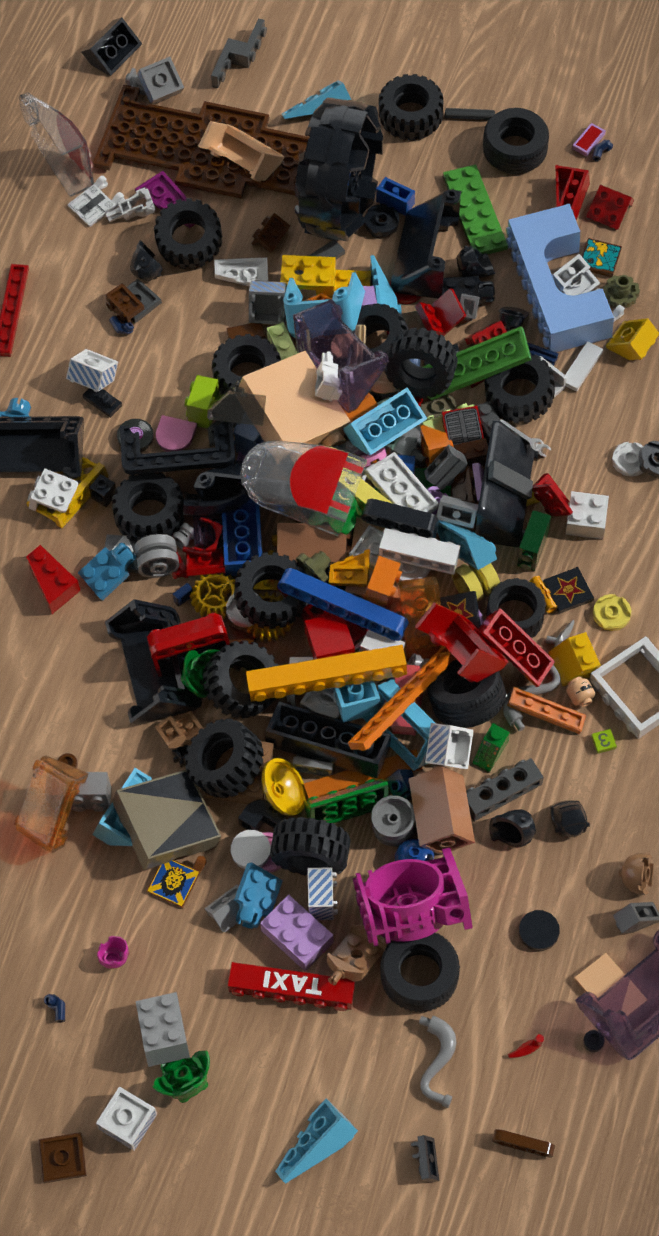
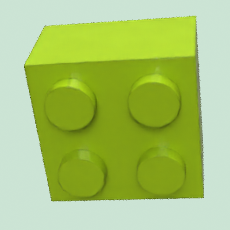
[184,375,220,429]

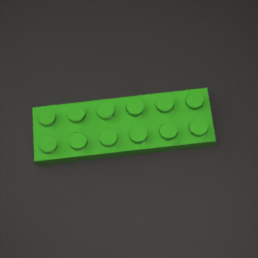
[443,164,508,254]
[423,326,531,400]

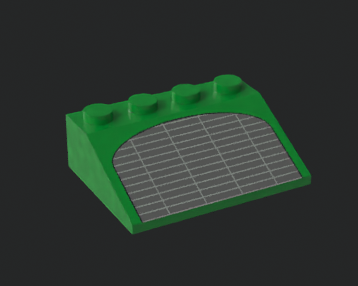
[304,779,388,824]

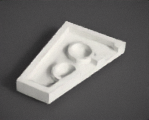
[214,258,268,286]

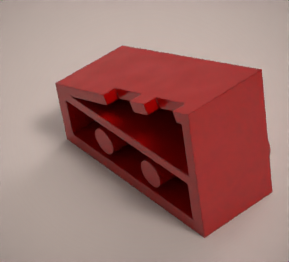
[555,165,590,220]
[26,545,80,614]

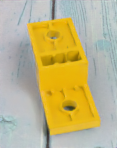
[280,255,371,298]

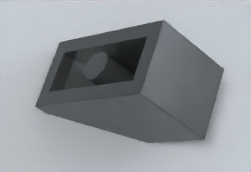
[613,902,659,933]

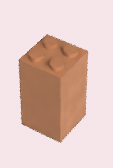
[277,522,352,562]
[409,765,475,855]

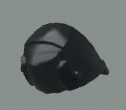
[130,240,163,282]
[456,246,495,278]
[550,800,590,838]
[489,809,536,847]

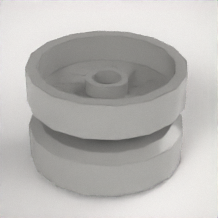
[135,534,179,578]
[371,796,416,847]

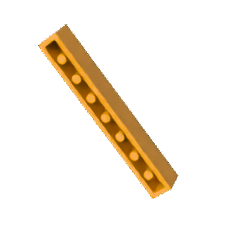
[246,645,407,702]

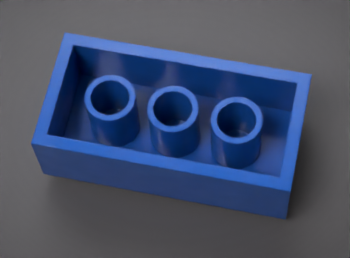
[222,499,263,577]

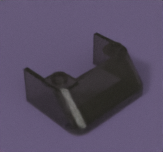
[207,380,266,426]

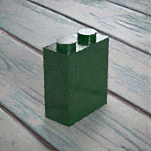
[517,510,551,571]

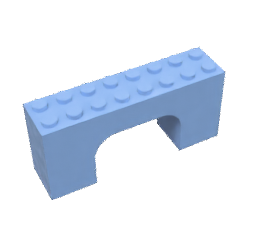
[506,204,614,352]

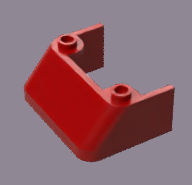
[415,602,508,683]
[147,613,230,677]

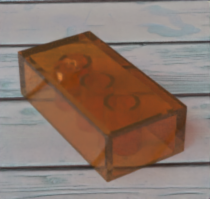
[397,576,442,662]

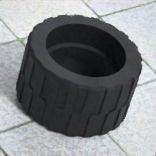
[486,578,546,638]

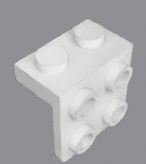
[27,468,78,513]

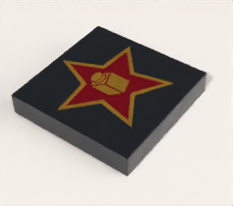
[543,567,594,614]
[437,591,481,629]

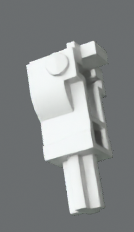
[106,187,155,222]
[315,351,342,402]

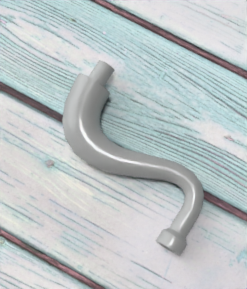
[503,665,560,731]
[419,1015,457,1108]

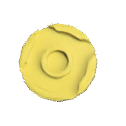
[593,594,632,631]

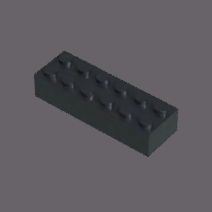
[265,702,391,778]

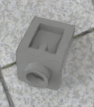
[125,68,147,96]
[460,294,480,321]

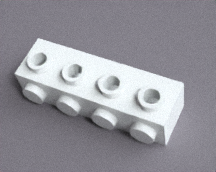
[379,528,460,575]

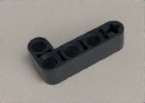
[361,499,439,538]

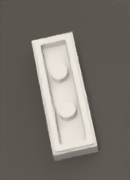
[565,341,603,392]

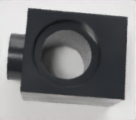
[89,474,116,507]

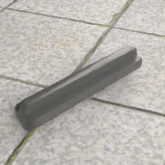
[445,108,495,120]

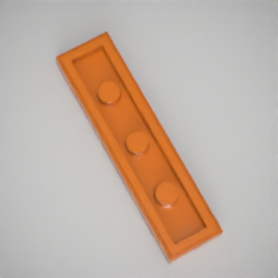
[507,687,586,734]

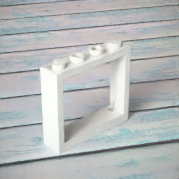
[590,636,659,739]

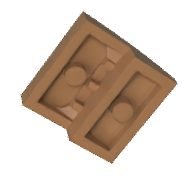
[154,711,204,749]

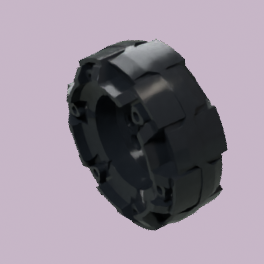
[295,97,384,242]

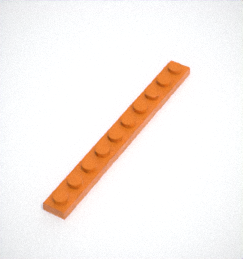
[348,646,456,751]

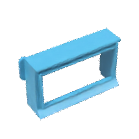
[363,678,435,771]

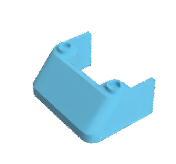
[283,272,365,338]

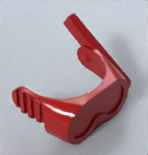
[183,517,223,557]

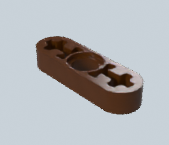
[492,1129,555,1158]

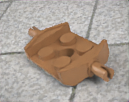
[327,925,387,985]

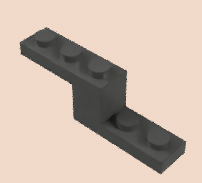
[211,18,267,88]

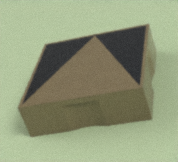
[112,770,221,870]

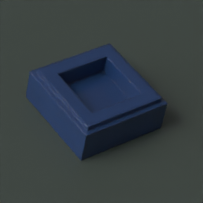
[173,583,192,607]

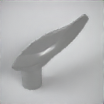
[546,620,575,647]

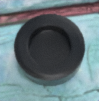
[583,1030,605,1052]

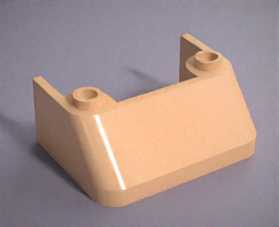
[198,121,284,182]

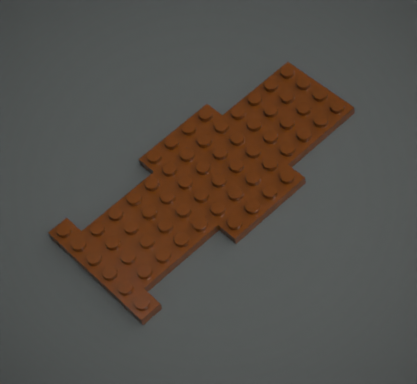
[93,84,310,198]

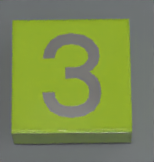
[591,729,617,754]

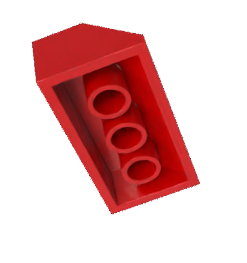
[479,608,555,687]

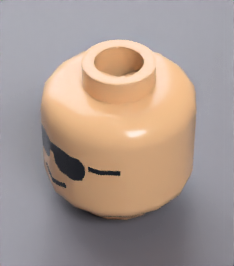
[566,677,595,707]

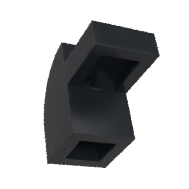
[238,800,284,831]

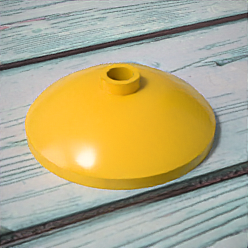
[261,758,306,816]

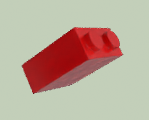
[305,614,355,660]

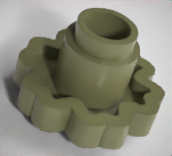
[603,275,640,307]
[296,551,331,583]

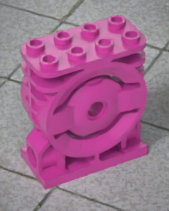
[352,847,473,947]

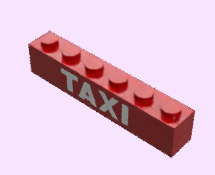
[228,962,355,1011]

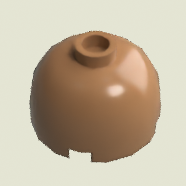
[619,853,654,895]

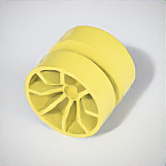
[452,563,500,602]

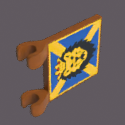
[146,856,207,908]

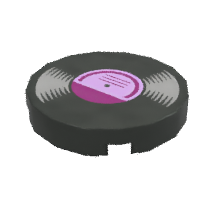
[117,419,154,452]

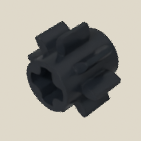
[172,745,188,768]

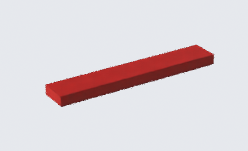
[0,264,29,357]

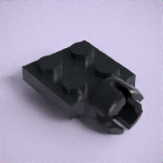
[443,276,495,309]

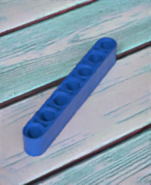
[278,568,409,641]

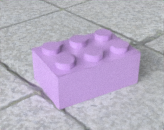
[260,895,334,971]

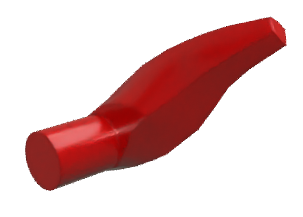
[172,552,188,579]
[508,1034,544,1058]

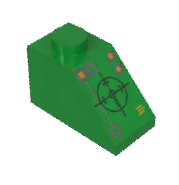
[472,723,510,773]

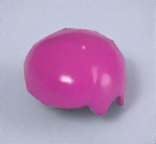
[97,936,129,969]

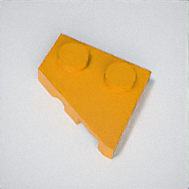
[329,549,371,587]

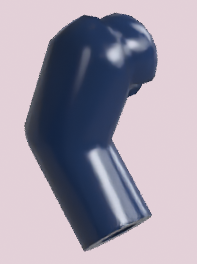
[592,140,613,161]
[109,316,134,335]
[44,994,65,1023]

